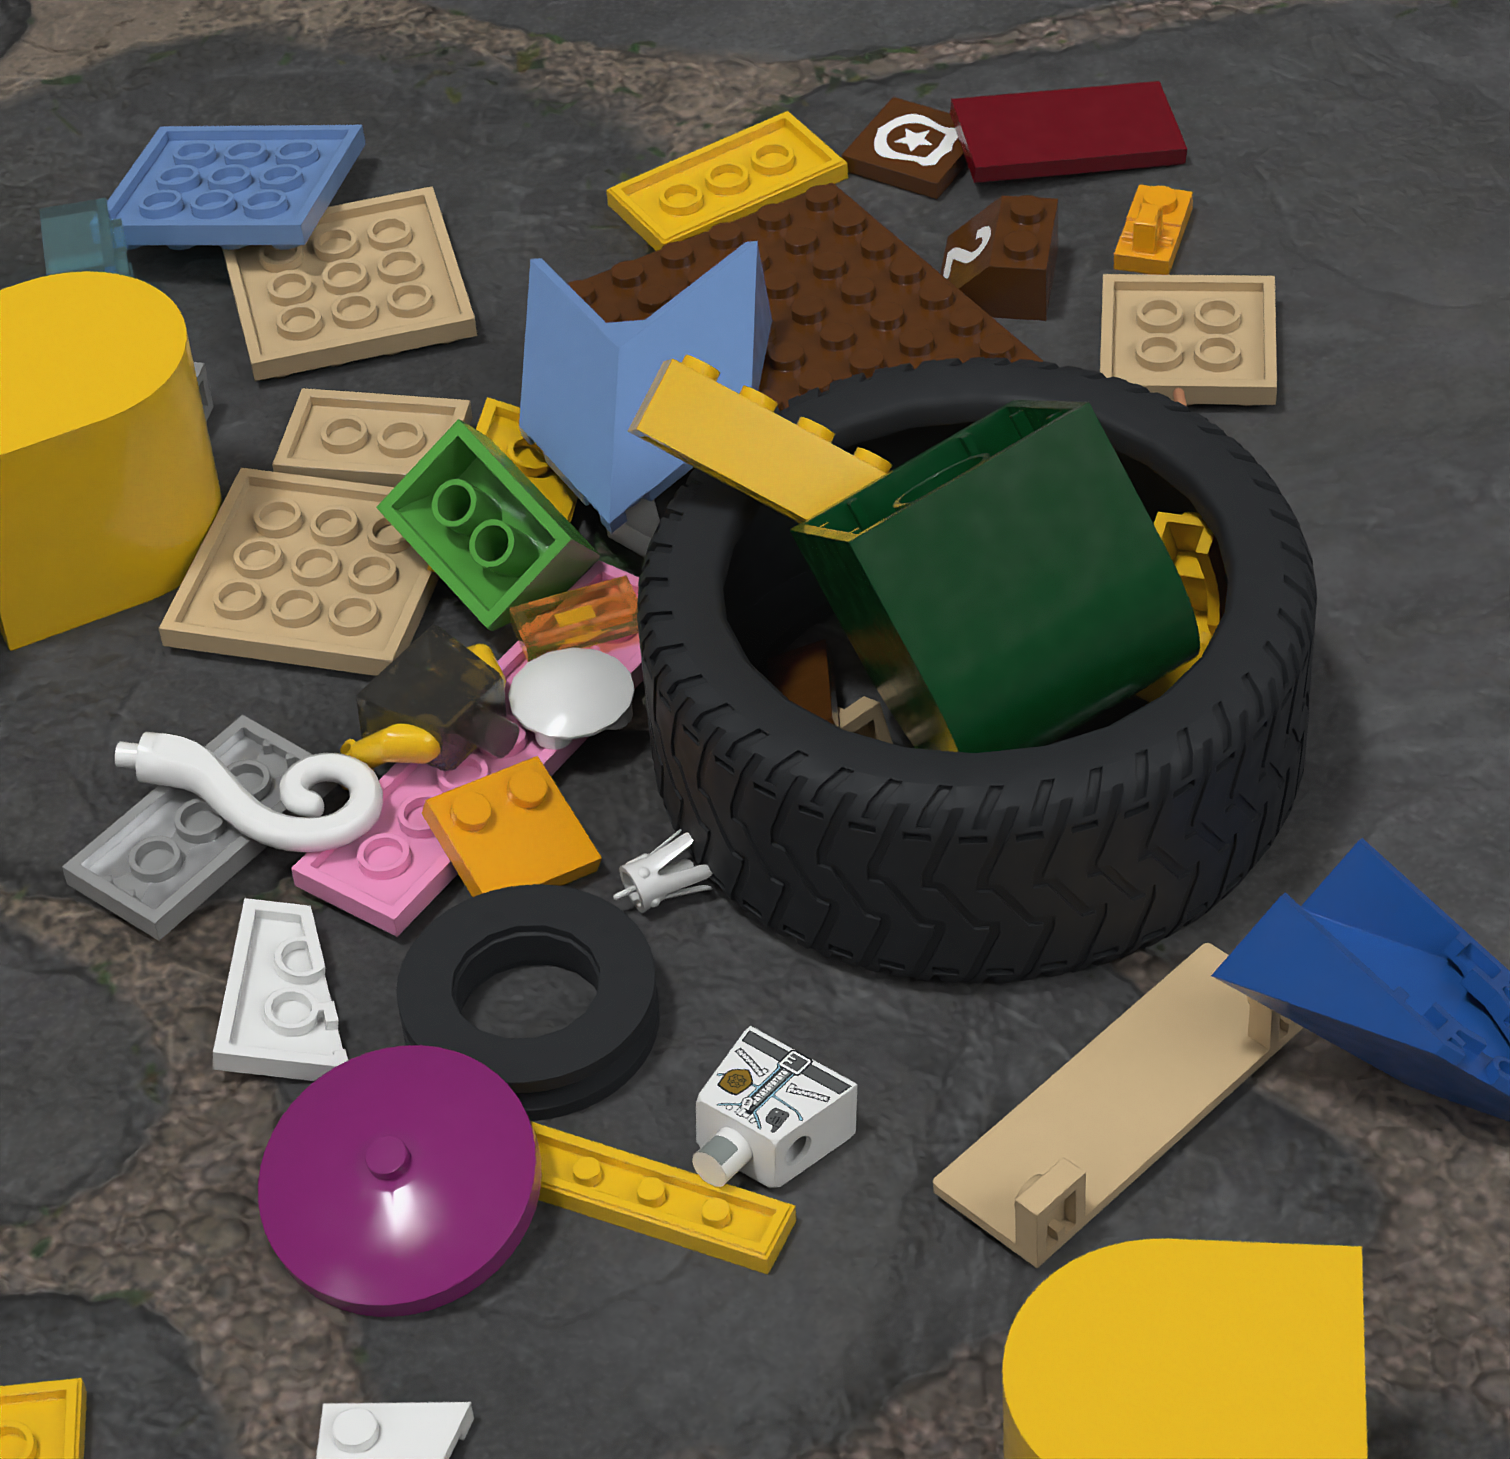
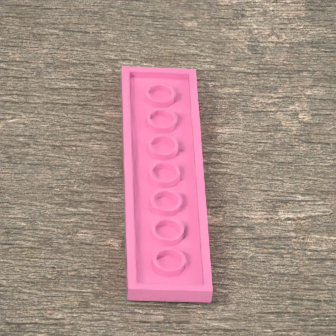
[291,560,644,937]

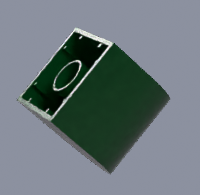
[789,400,1200,753]

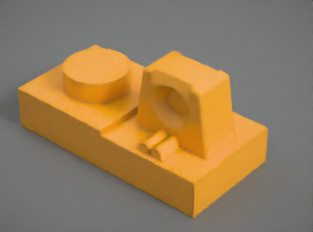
[1114,184,1193,275]

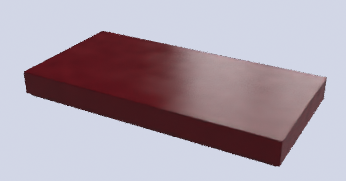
[950,81,1188,183]

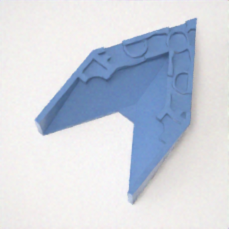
[519,241,772,534]

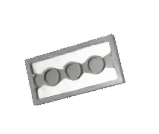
[62,715,338,941]

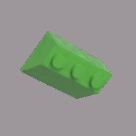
[376,419,601,631]

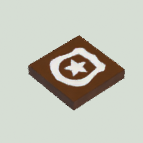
[841,97,967,199]

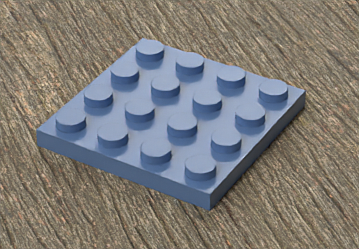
[90,125,366,250]

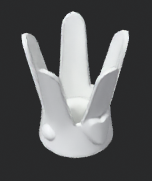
[613,829,713,913]

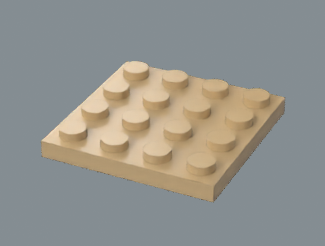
[222,186,477,381]
[159,468,440,678]

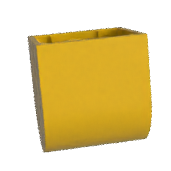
[0,271,223,651]
[1002,1239,1367,1459]

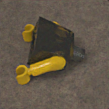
[340,624,519,790]

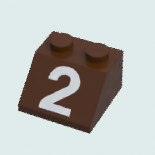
[940,195,1058,321]

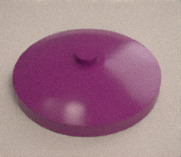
[258,1045,542,1317]

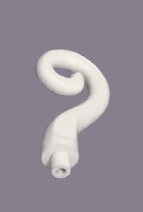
[115,732,383,852]

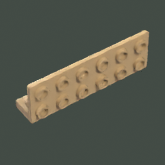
[933,943,1304,1268]

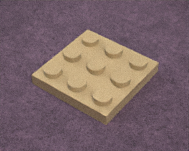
[1100,274,1277,406]

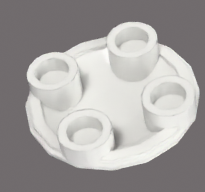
[508,648,635,750]

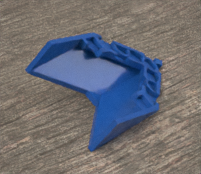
[1211,838,1510,1122]

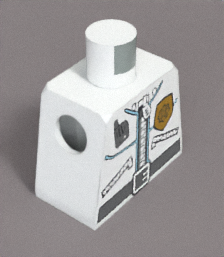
[692,1026,857,1188]

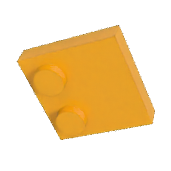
[421,756,602,897]

